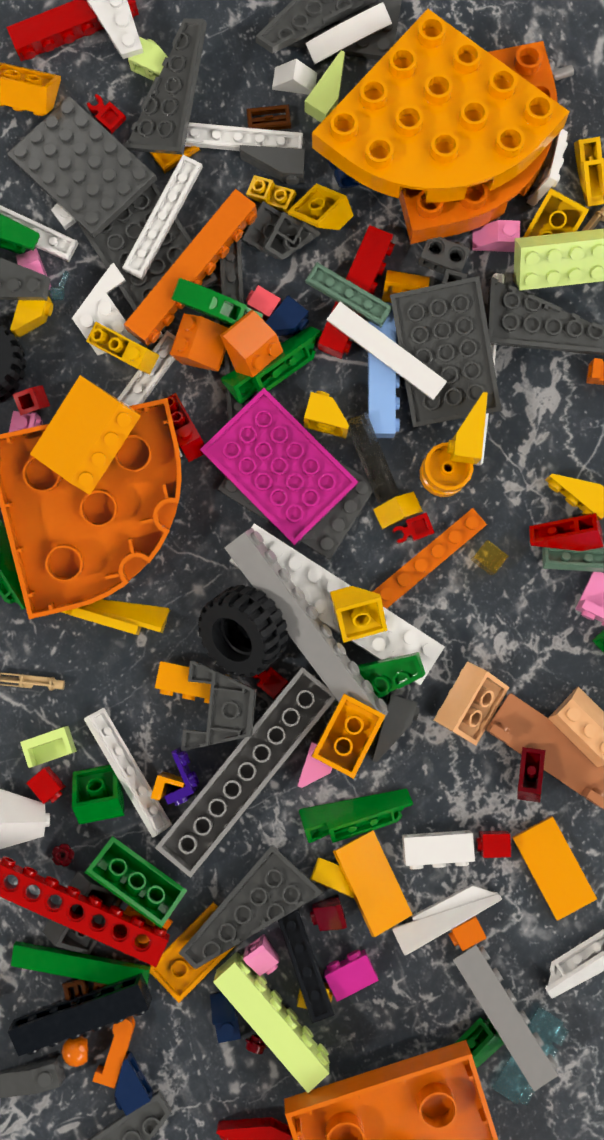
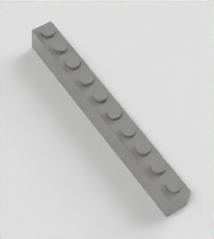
[224,528,388,719]

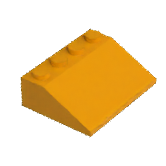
[30,375,141,495]

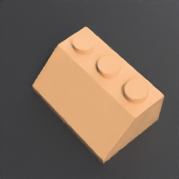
[434,661,509,746]
[548,687,604,767]

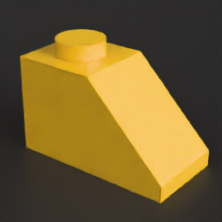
[10,296,53,337]

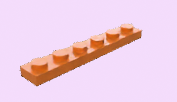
[372,508,487,609]

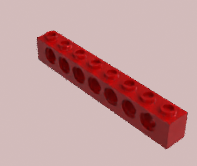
[0,856,170,967]

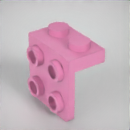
[575,572,604,626]

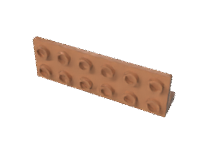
[485,693,604,809]

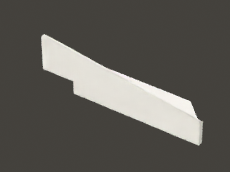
[392,884,502,955]
[545,929,604,998]

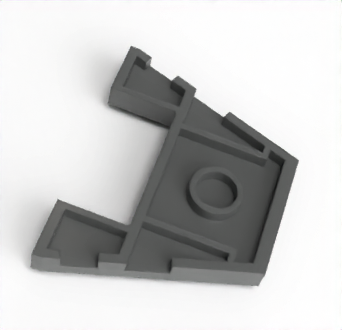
[181,661,257,751]

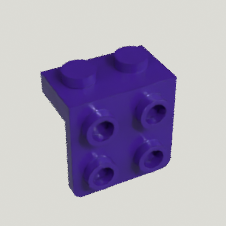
[164,747,200,806]

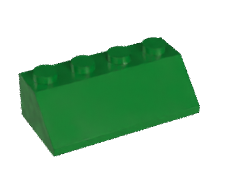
[85,836,187,928]

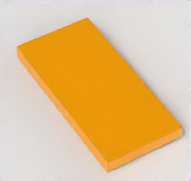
[512,816,597,921]
[333,830,413,937]
[150,901,234,1003]

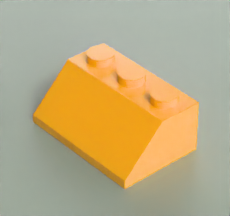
[0,62,61,116]

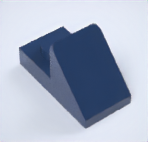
[210,992,241,1043]

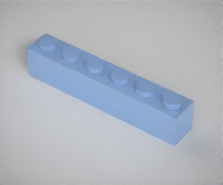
[367,303,400,438]

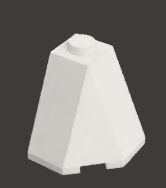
[0,789,50,849]

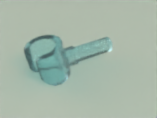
[50,271,70,300]

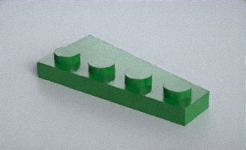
[357,652,426,698]

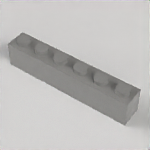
[453,944,559,1091]

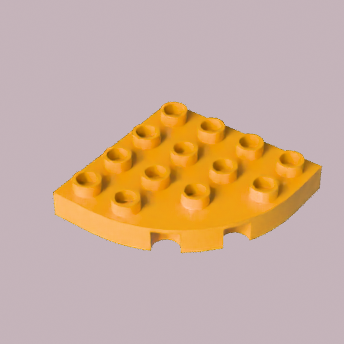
[312,9,570,203]

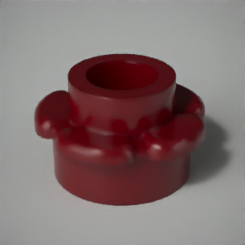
[52,844,74,867]
[245,1034,268,1054]

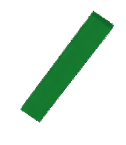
[11,941,151,986]

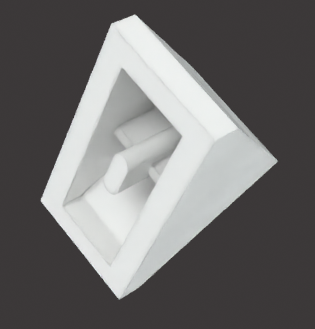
[272,59,317,95]

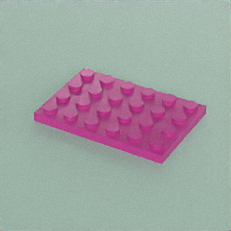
[200,388,358,546]

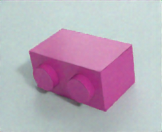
[324,949,379,1002]

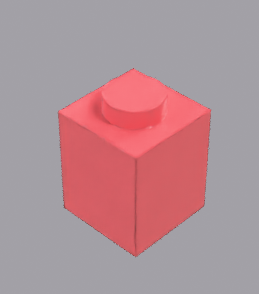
[246,285,281,321]

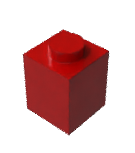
[12,385,50,416]
[26,766,66,804]
[476,831,511,858]

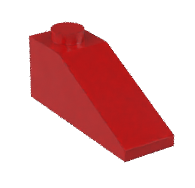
[529,513,603,551]

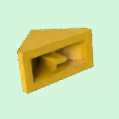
[373,491,423,530]

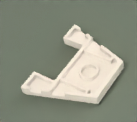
[72,263,164,356]

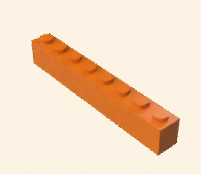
[124,189,257,347]

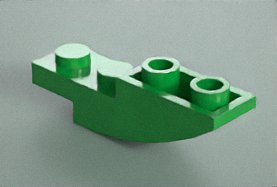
[171,278,263,326]

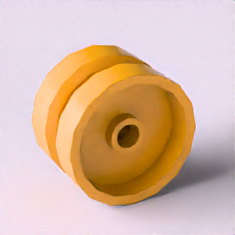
[419,442,474,497]

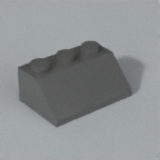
[42,870,121,955]

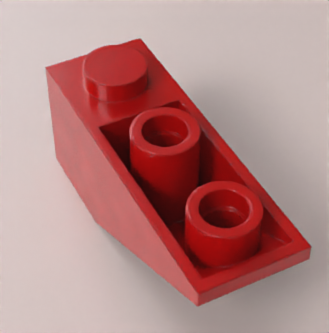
[167,393,204,462]
[216,1117,292,1140]

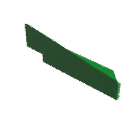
[0,214,40,254]
[221,327,322,404]
[0,518,26,610]
[299,789,413,843]
[455,1018,504,1069]

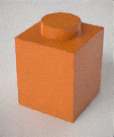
[448,916,487,951]

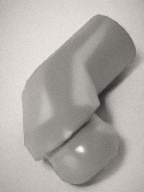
[548,59,574,81]

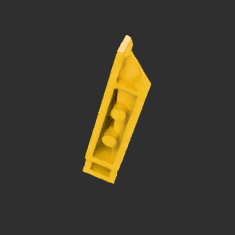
[61,599,170,635]

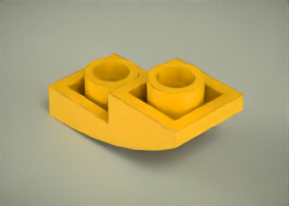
[246,175,297,213]
[310,858,354,898]

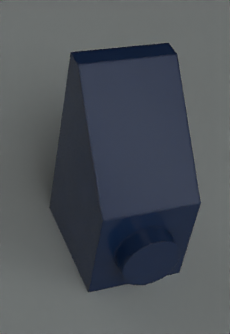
[266,295,309,336]
[114,1051,154,1116]

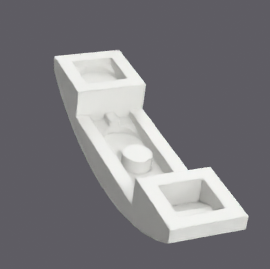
[305,2,392,65]

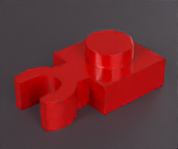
[87,94,126,134]
[392,512,435,544]
[253,668,289,700]

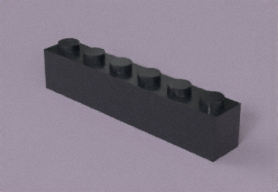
[7,973,152,1056]

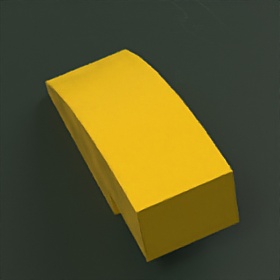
[574,136,604,207]

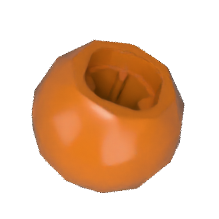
[61,1036,88,1067]

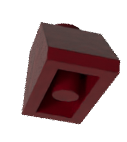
[517,747,546,803]
[310,895,347,931]

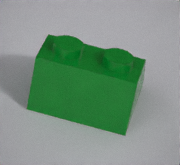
[72,765,124,825]

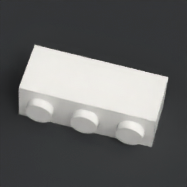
[402,830,475,869]

